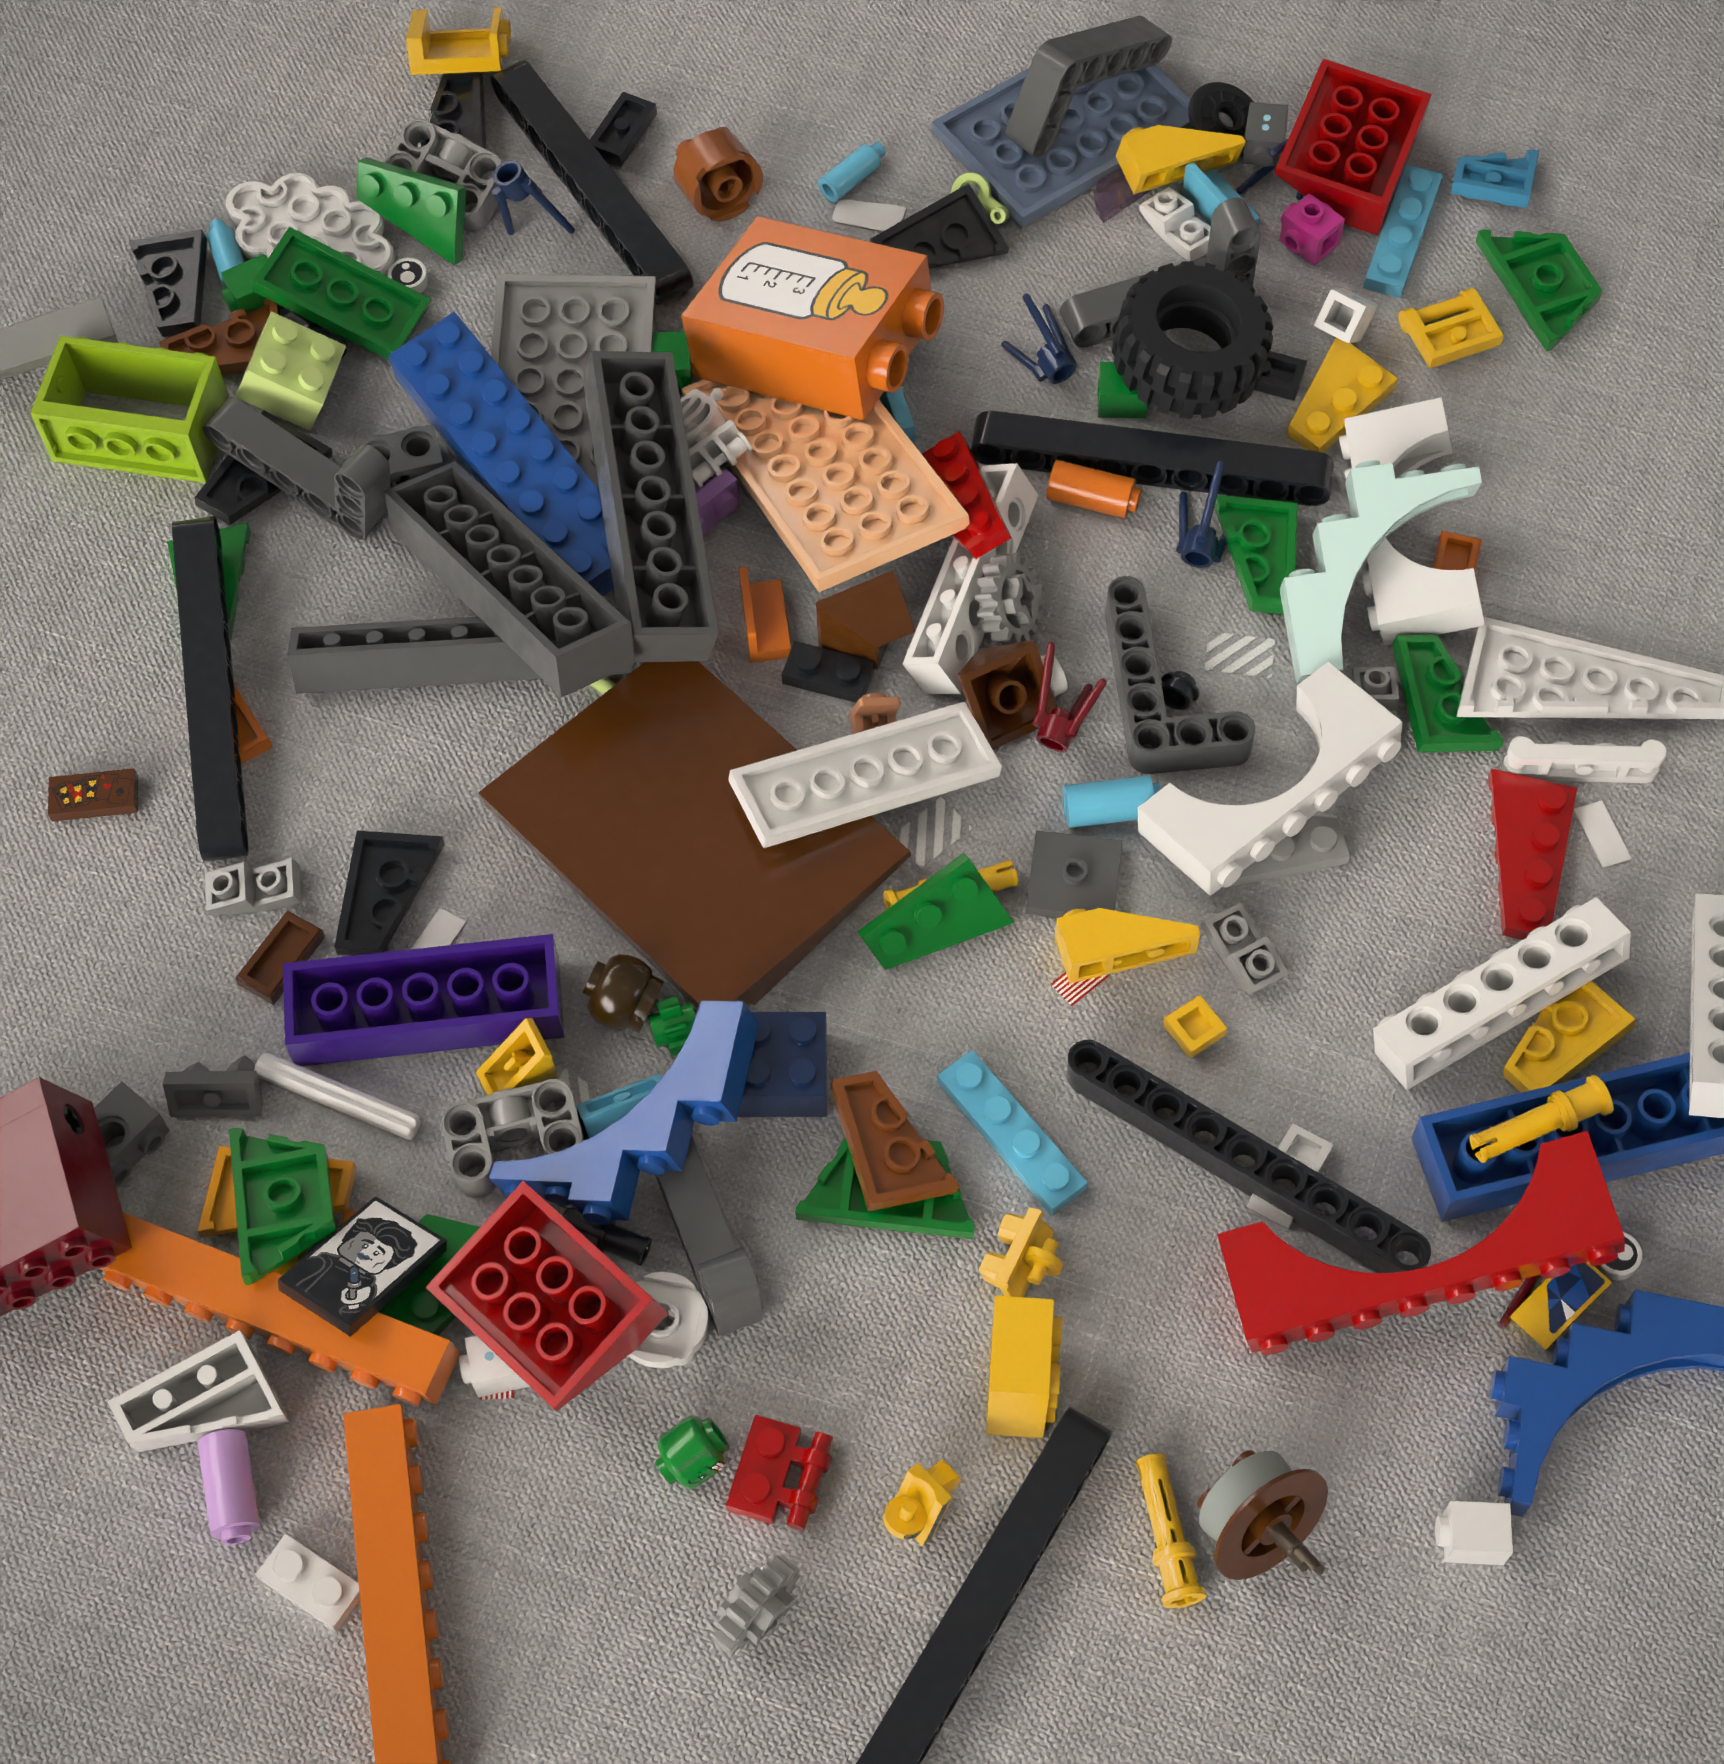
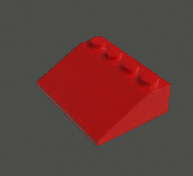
[1274,59,1432,236]
[426,1181,668,1411]

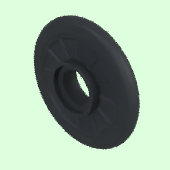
[1188,82,1254,157]

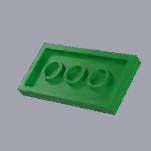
[251,227,431,360]

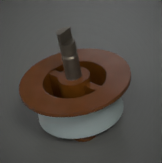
[1197,1450,1328,1580]

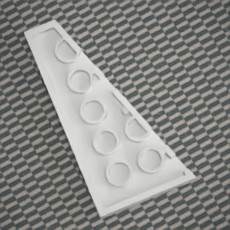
[1456,616,1724,719]

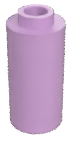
[197,1429,260,1545]

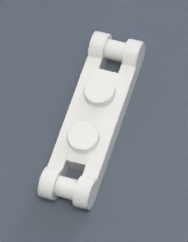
[1501,736,1667,783]

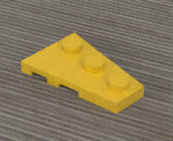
[1287,337,1398,453]

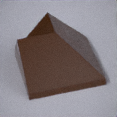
[816,570,915,670]
[957,640,1058,750]

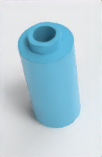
[1062,775,1161,828]

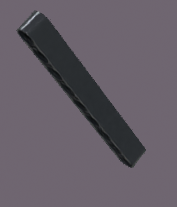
[490,60,694,305]
[971,411,1334,506]
[172,516,249,862]
[1068,1040,1431,1273]
[856,1407,1112,1764]

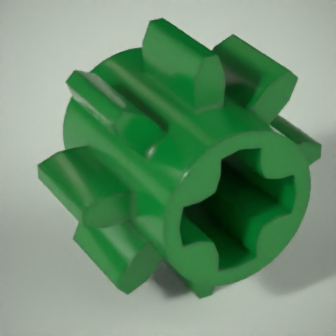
[648,996,696,1055]

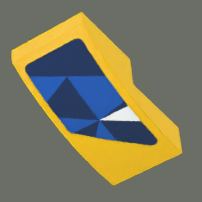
[1510,1261,1613,1351]

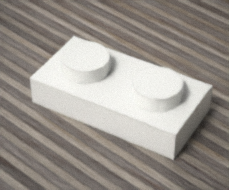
[255,1533,360,1632]

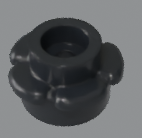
[1161,671,1200,710]

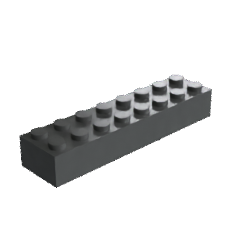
[583,351,719,662]
[384,461,635,698]

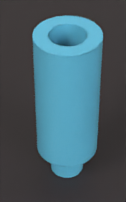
[818,142,886,202]
[207,219,244,288]

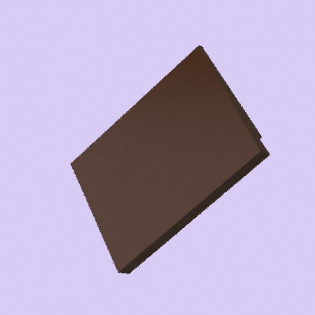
[478,661,911,1009]

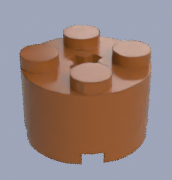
[674,127,763,222]

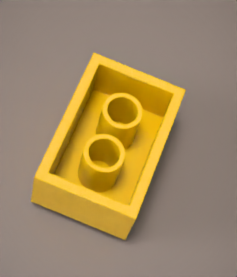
[986,1295,1063,1438]

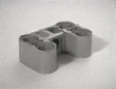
[384,119,502,231]
[442,1079,585,1198]

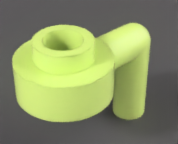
[951,172,1010,224]

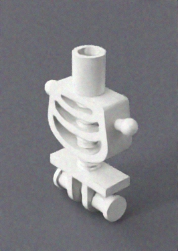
[680,388,753,488]

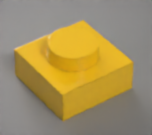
[1163,995,1227,1059]

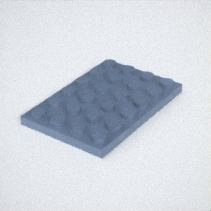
[932,22,1192,228]

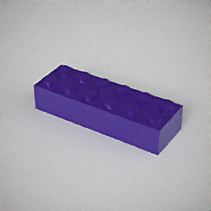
[283,934,565,1066]

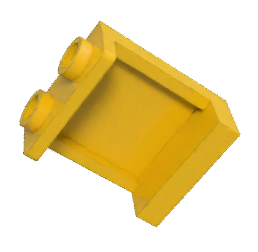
[406,7,511,75]

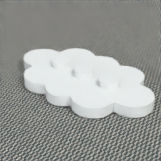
[226,173,395,276]

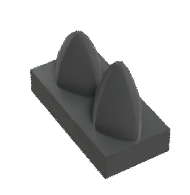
[162,1055,264,1117]

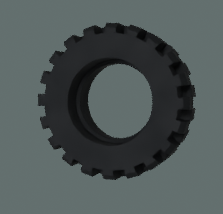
[1112,261,1273,419]

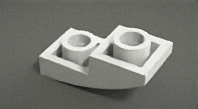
[1139,187,1211,261]

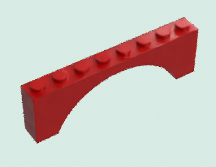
[1217,1131,1625,1355]

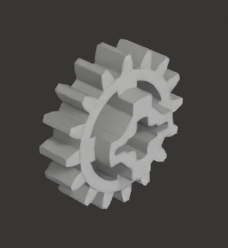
[975,553,1044,645]
[712,1555,801,1657]

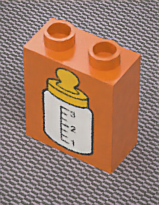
[681,216,944,420]

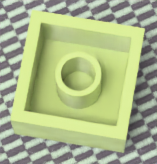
[235,311,346,431]

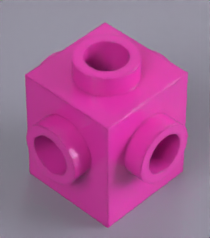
[1279,193,1345,266]

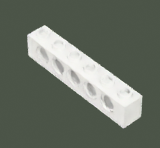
[902,463,1038,694]
[1689,893,1724,1118]
[1373,897,1631,1090]

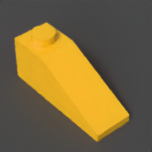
[1116,125,1246,195]
[1055,908,1201,984]

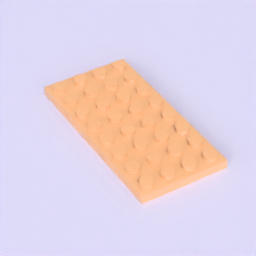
[681,379,970,592]

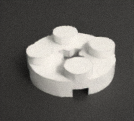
[628,1272,709,1368]

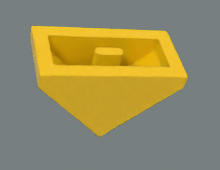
[476,1018,558,1096]

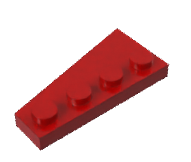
[922,431,1012,559]
[1488,769,1577,940]

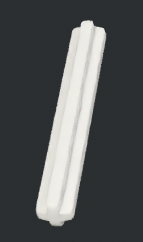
[254,1053,421,1140]

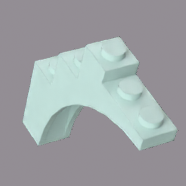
[1279,460,1482,686]

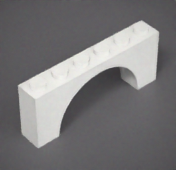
[1339,397,1485,646]
[1138,662,1403,896]

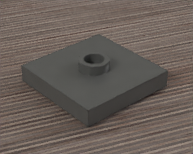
[1026,830,1123,918]

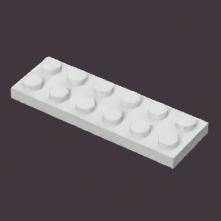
[729,701,1002,848]

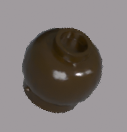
[582,954,664,1032]

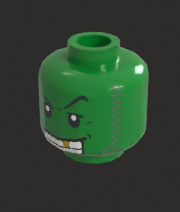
[655,1416,730,1489]

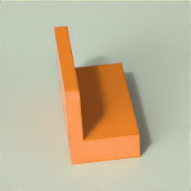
[738,566,791,663]

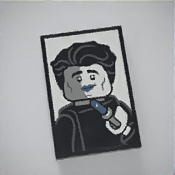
[278,1196,447,1337]

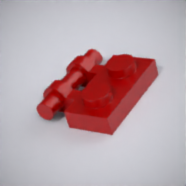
[725,1415,833,1531]

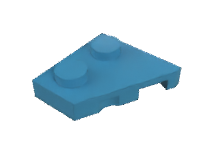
[1450,149,1539,208]

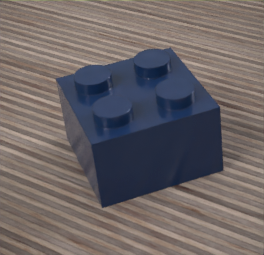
[738,1012,827,1117]

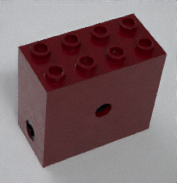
[0,1077,132,1317]

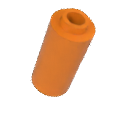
[1046,460,1142,519]

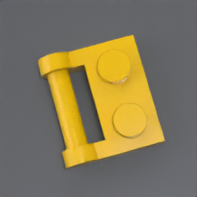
[1398,287,1504,369]

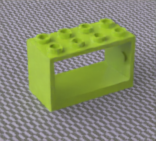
[30,335,229,483]

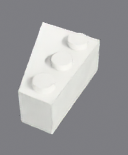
[107,1330,290,1452]

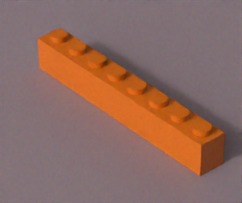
[100,1212,461,1407]
[343,1404,452,1764]

